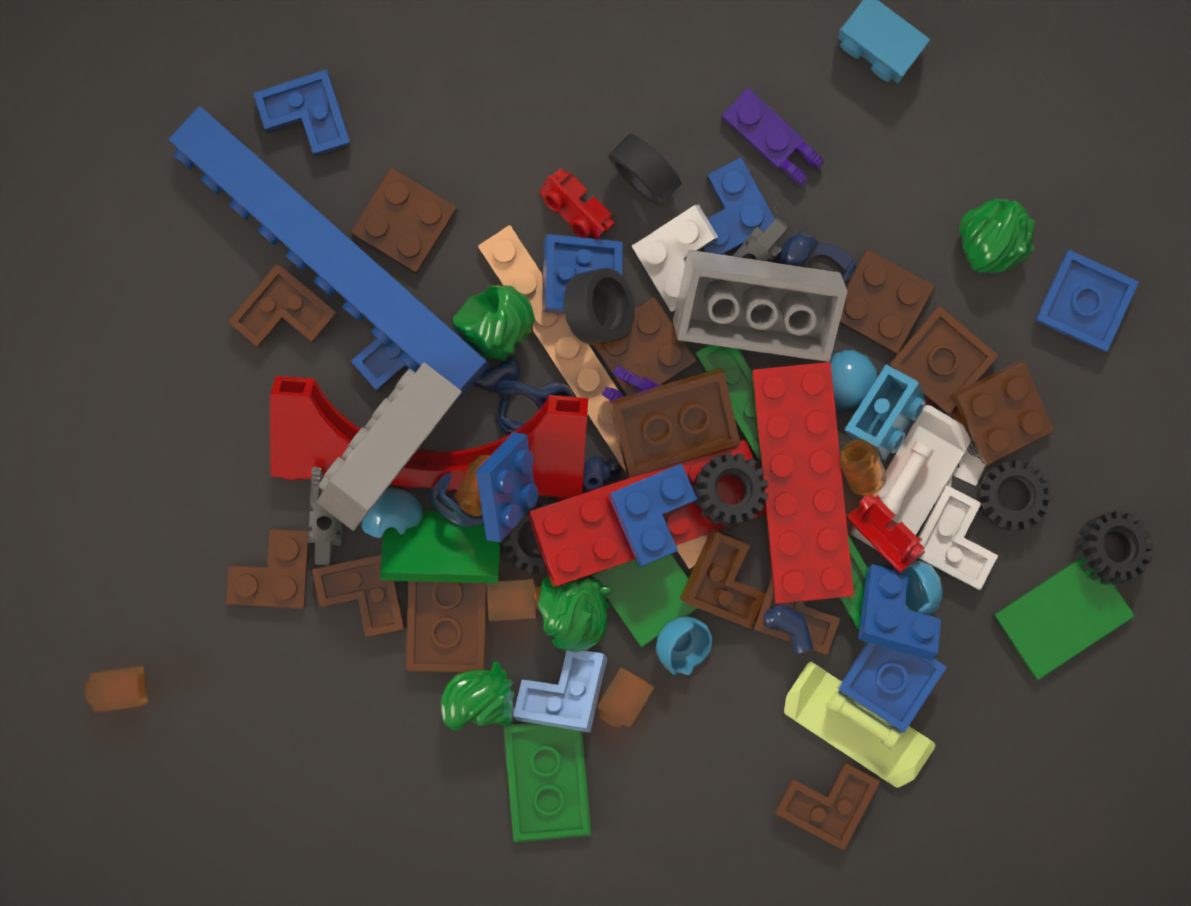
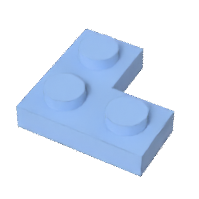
[513,651,608,732]

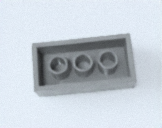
[673,250,847,362]
[316,362,462,531]

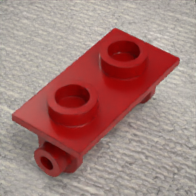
[538,168,615,239]
[846,493,925,573]

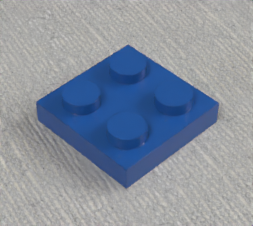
[1034,249,1139,353]
[476,432,538,542]
[837,642,947,733]

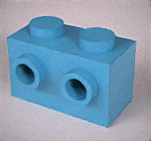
[837,0,931,84]
[845,364,926,461]

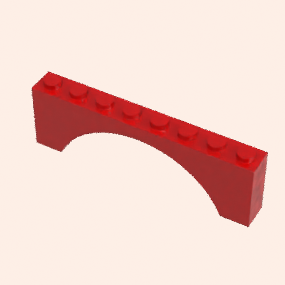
[270,376,589,500]

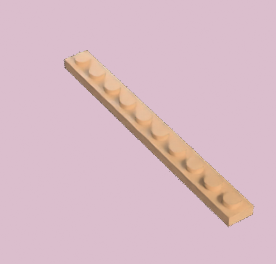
[478,225,708,569]

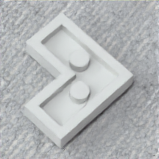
[632,205,718,312]
[918,485,998,590]

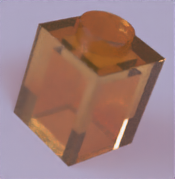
[486,579,542,621]
[85,666,148,712]
[597,666,654,729]

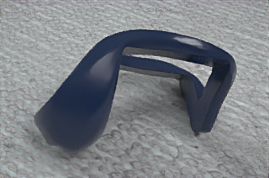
[780,232,856,283]
[497,380,574,435]
[429,473,484,527]

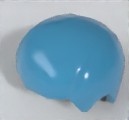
[830,350,877,413]
[361,487,423,538]
[894,560,943,616]
[655,616,713,676]

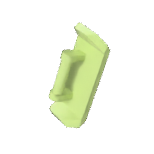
[784,662,935,788]

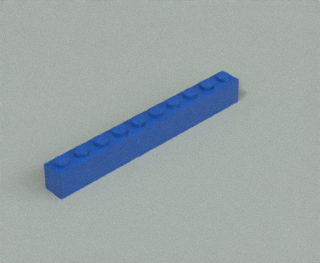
[168,105,489,400]

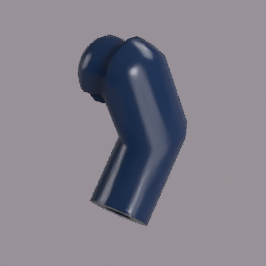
[473,357,521,392]
[584,456,621,490]
[764,605,814,654]

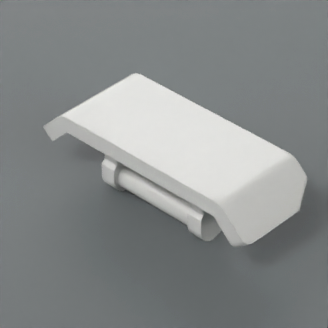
[851,405,972,550]

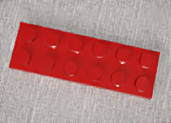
[752,362,854,604]
[528,439,766,588]

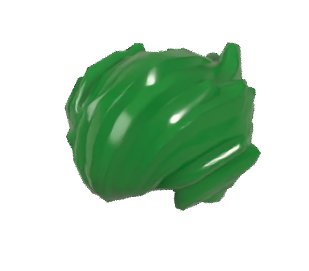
[959,198,1035,273]
[452,285,535,362]
[538,576,611,652]
[441,661,514,731]

